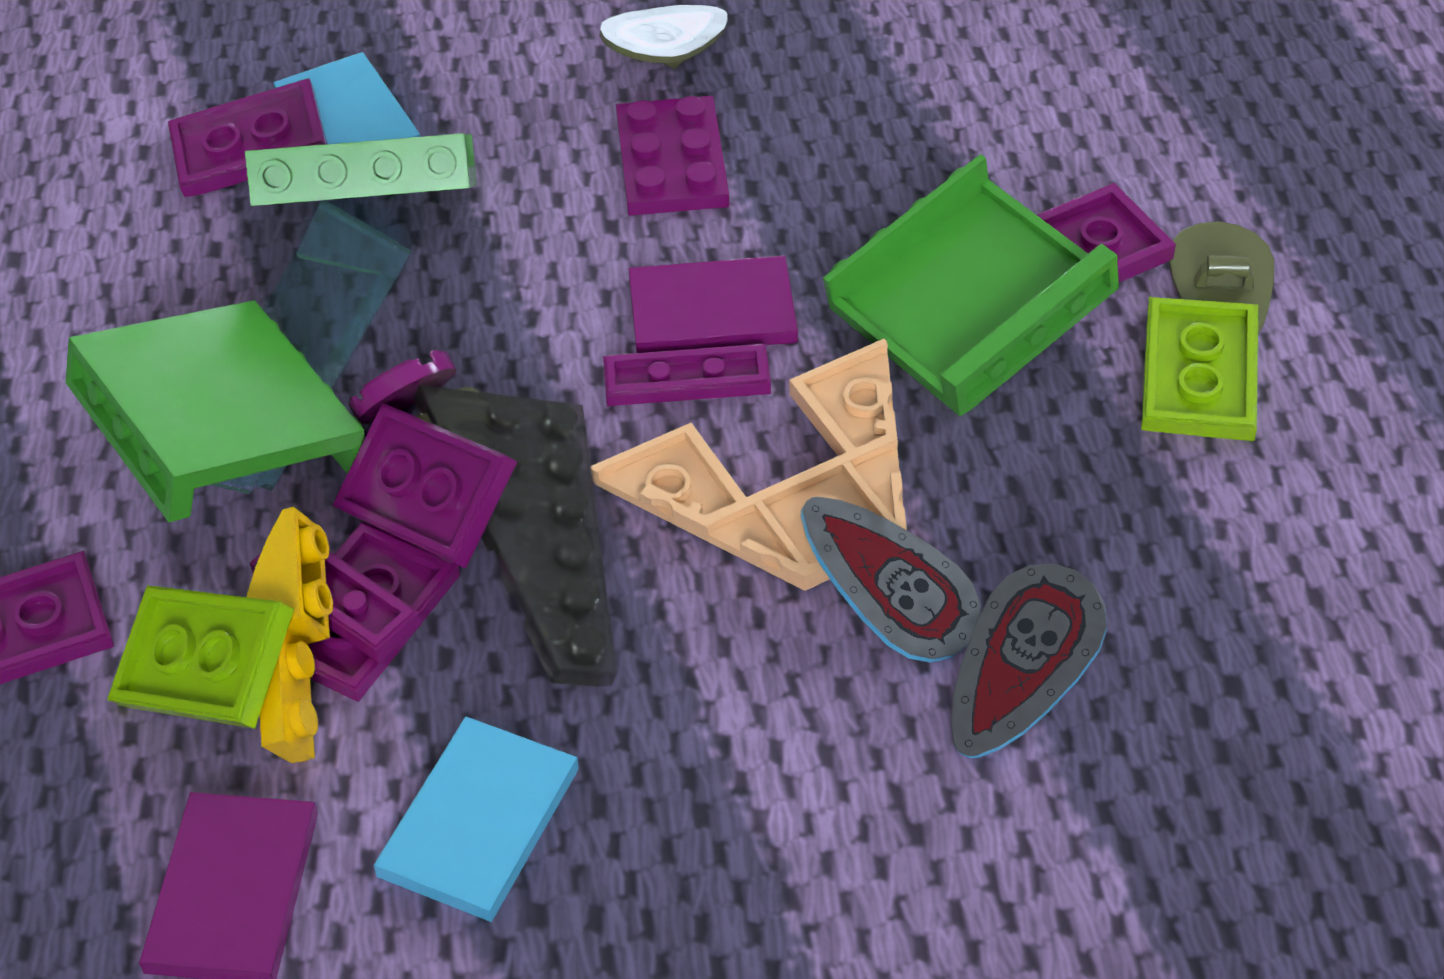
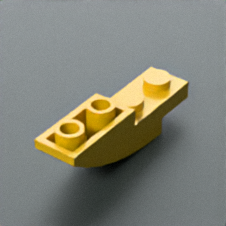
[246,507,333,763]

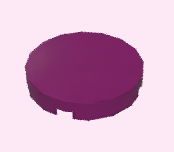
[348,350,456,424]

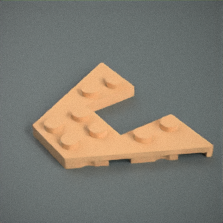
[591,338,907,591]

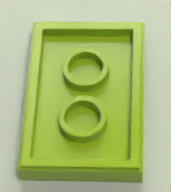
[1141,297,1258,441]
[107,585,294,729]

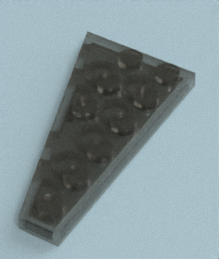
[414,385,617,687]

